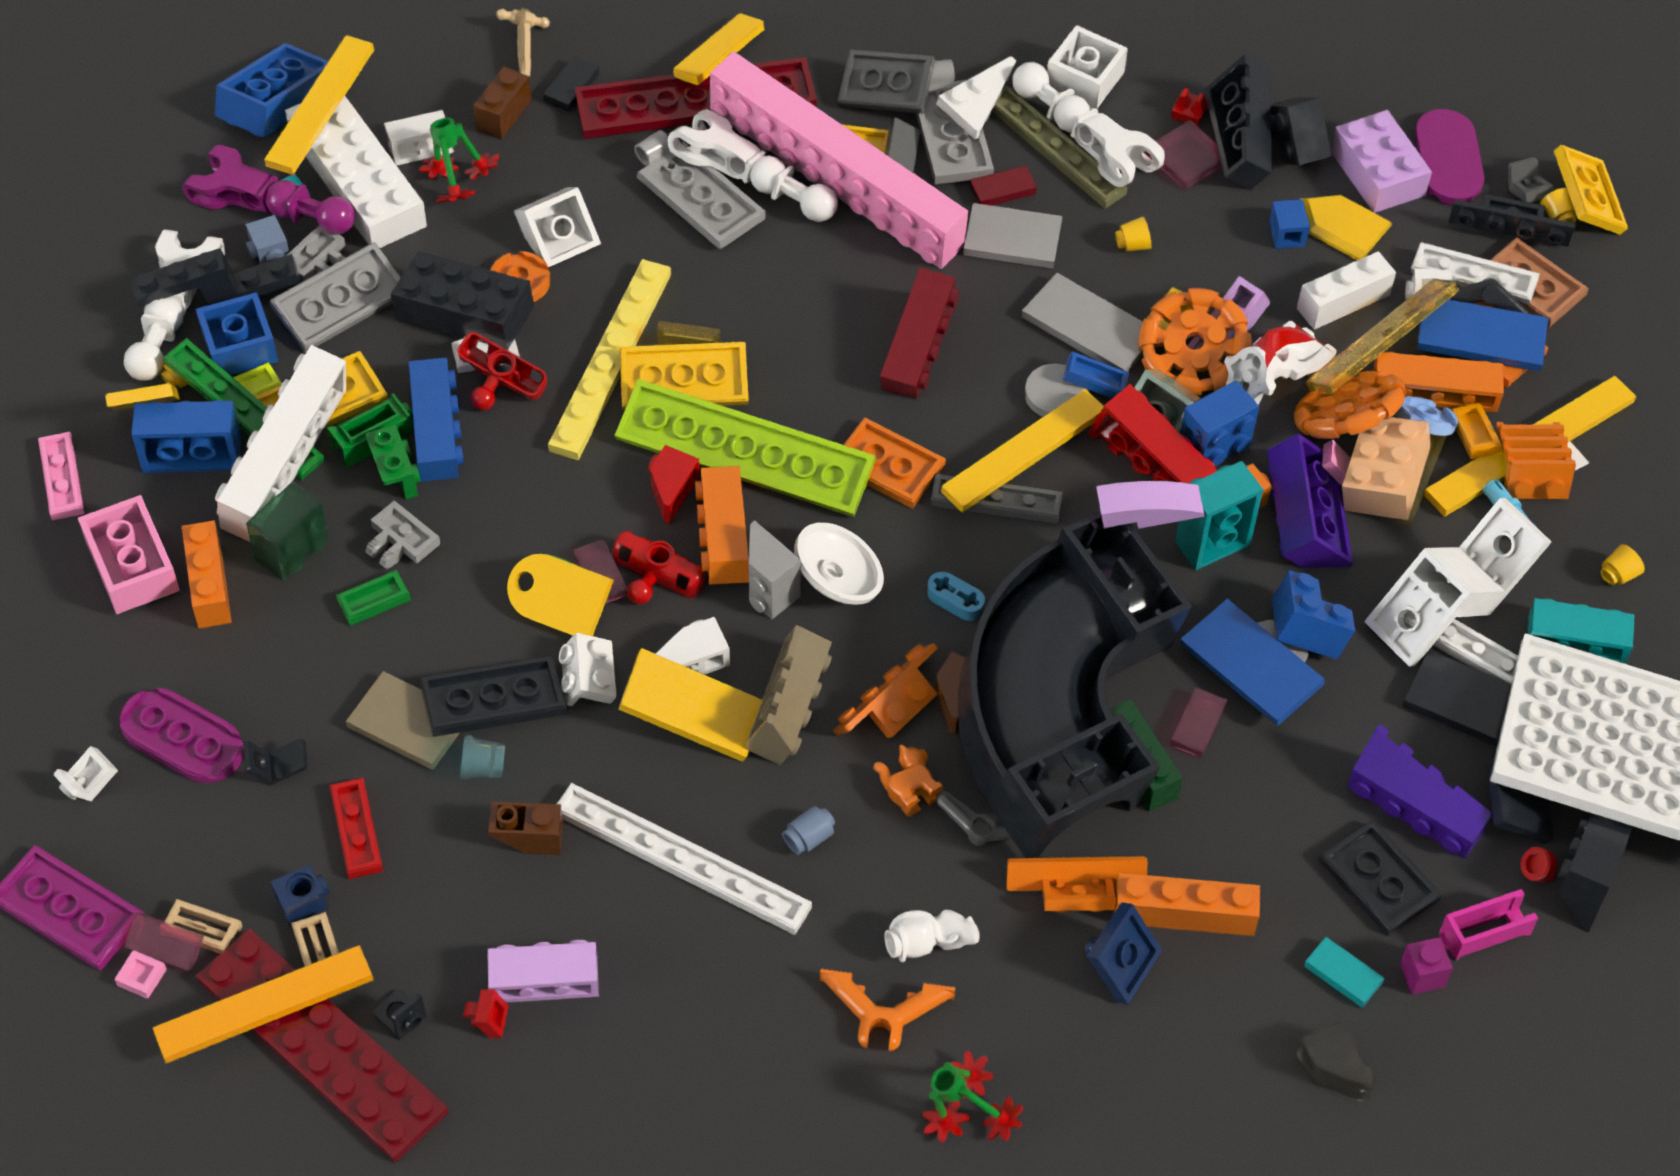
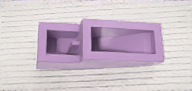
[1096,481,1204,529]

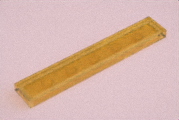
[1306,278,1459,395]

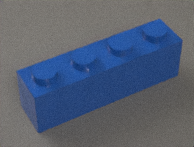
[409,357,464,482]

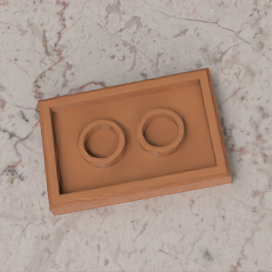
[1490,237,1589,328]

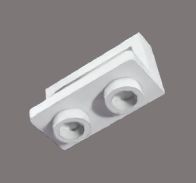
[559,633,616,706]

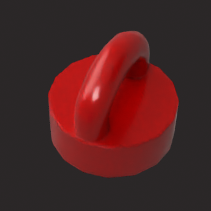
[1521,847,1557,883]

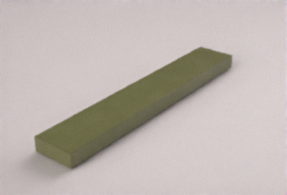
[991,85,1127,209]

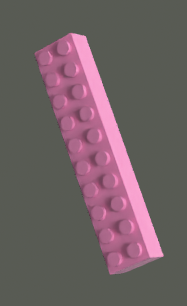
[710,51,968,269]

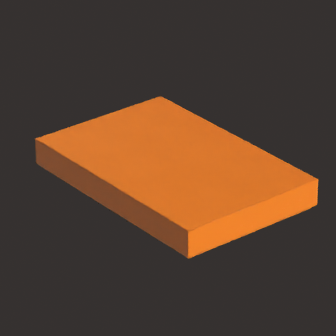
[843,417,946,509]

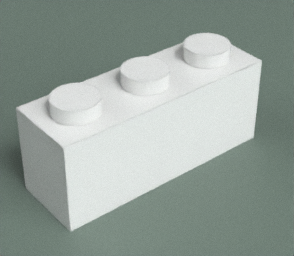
[1297,251,1396,330]

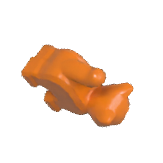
[873,744,943,817]

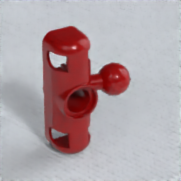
[457,332,548,411]
[612,530,706,605]

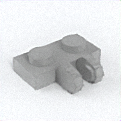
[287,225,346,282]
[365,500,441,569]

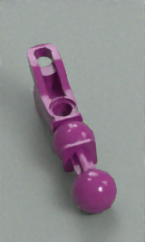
[182,145,355,235]

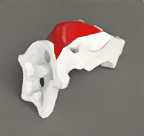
[1224,321,1337,405]

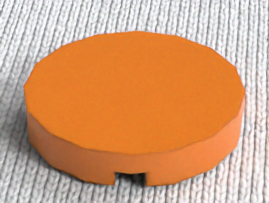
[490,251,550,302]

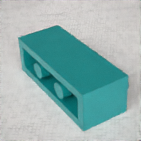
[1527,598,1635,664]

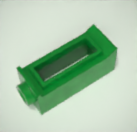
[327,393,413,468]

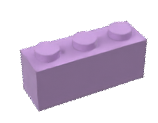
[488,940,599,1003]

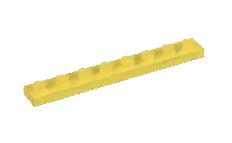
[548,259,671,460]

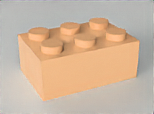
[1342,417,1430,520]

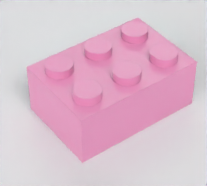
[78,495,180,615]

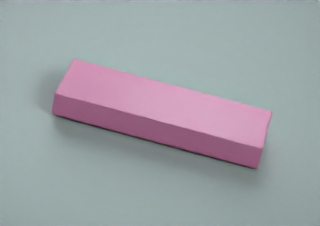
[38,432,85,521]

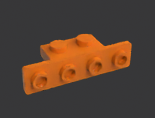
[832,643,938,738]
[1006,856,1148,913]

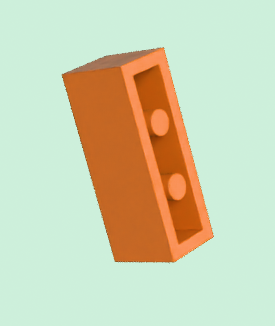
[182,520,232,629]

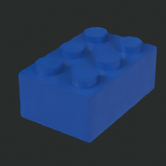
[131,400,242,473]

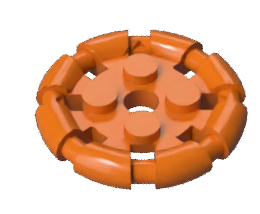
[1138,288,1252,396]
[1293,371,1406,439]

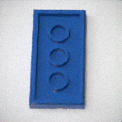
[1416,296,1548,372]
[1180,599,1325,726]

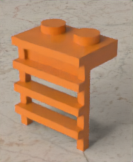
[1496,422,1576,499]

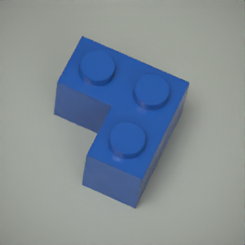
[1271,570,1355,659]

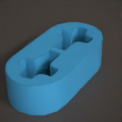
[927,572,985,621]

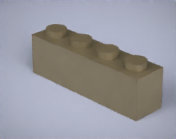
[744,625,832,765]

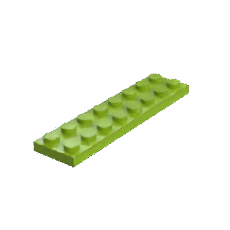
[615,379,876,517]

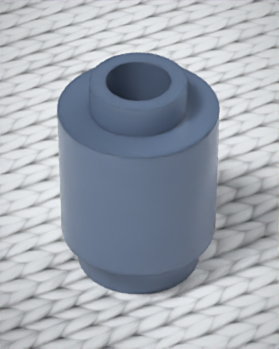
[782,806,835,855]

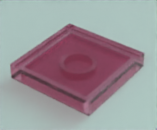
[1145,120,1222,189]

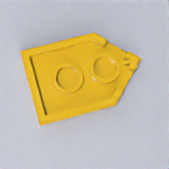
[1300,195,1392,261]

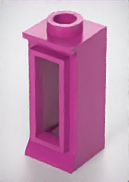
[1439,889,1538,961]

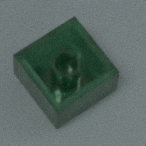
[246,481,329,581]

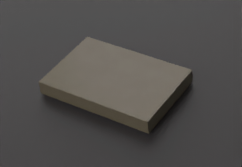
[346,671,459,770]

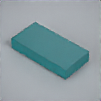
[1304,937,1384,1008]

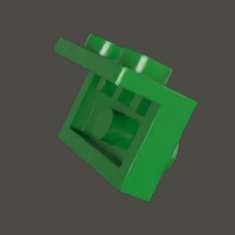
[365,424,421,499]

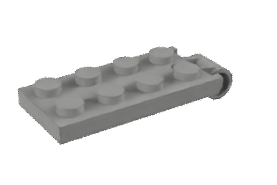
[916,59,994,185]
[634,130,765,250]

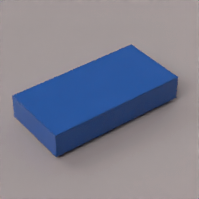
[1063,351,1129,398]

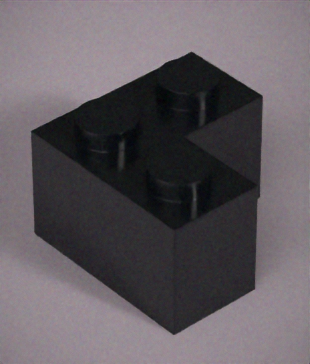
[1271,97,1332,165]

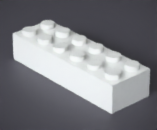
[285,96,427,248]
[215,345,346,544]

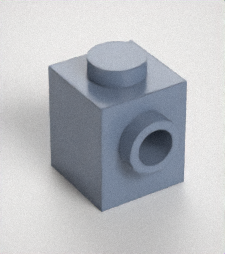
[246,215,289,265]

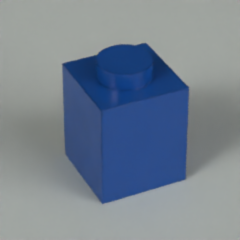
[1269,199,1310,249]

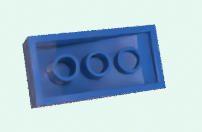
[215,43,329,138]

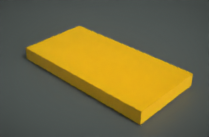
[620,342,749,410]
[255,351,388,428]
[618,648,762,762]

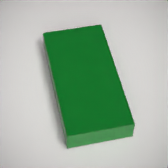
[336,570,411,626]

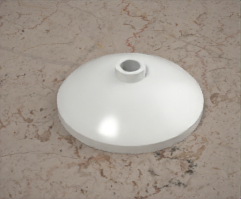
[794,523,884,605]

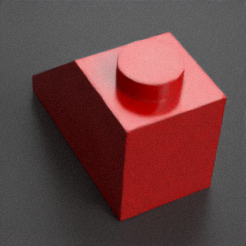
[648,445,700,524]

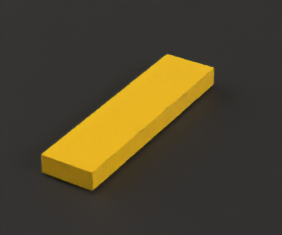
[673,13,764,85]

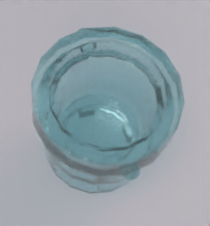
[460,735,505,780]

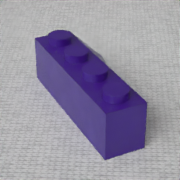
[1347,724,1493,859]

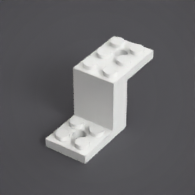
[1364,498,1551,667]

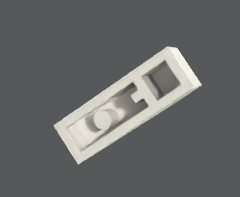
[656,617,730,675]

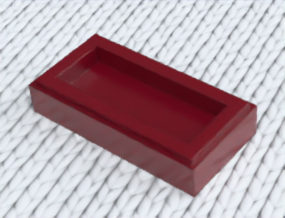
[970,166,1037,206]

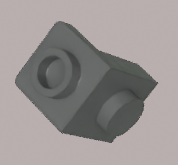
[1508,157,1553,204]

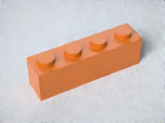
[1372,352,1504,412]
[695,466,749,585]
[1114,873,1260,936]

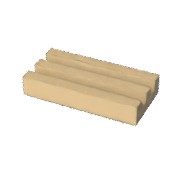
[161,899,243,954]
[291,912,339,967]

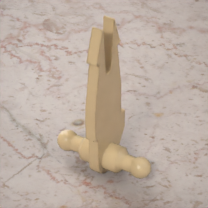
[496,8,550,77]

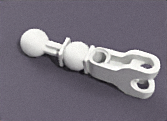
[1013,62,1164,187]
[668,109,838,222]
[123,230,225,381]

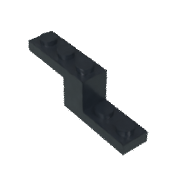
[131,248,300,307]

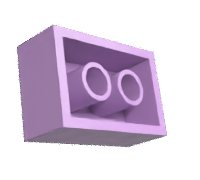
[1331,110,1432,213]

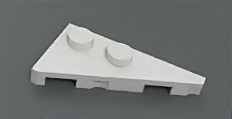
[937,56,1016,139]

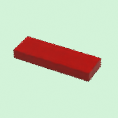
[329,778,383,879]

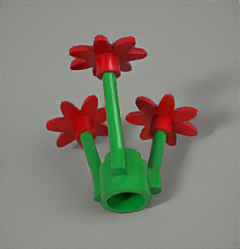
[419,118,499,203]
[922,1051,1023,1143]

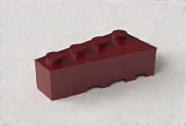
[880,267,960,399]

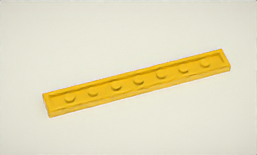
[1424,376,1636,517]

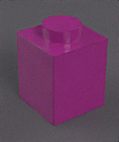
[1400,937,1453,995]

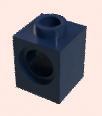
[270,864,330,926]

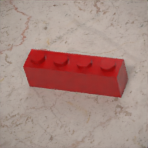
[1087,384,1217,484]

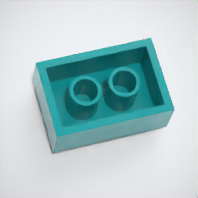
[1175,461,1263,571]

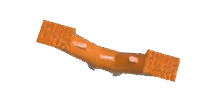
[820,968,955,1052]

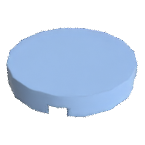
[1395,396,1458,436]

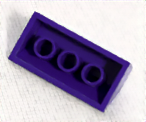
[1267,433,1353,568]

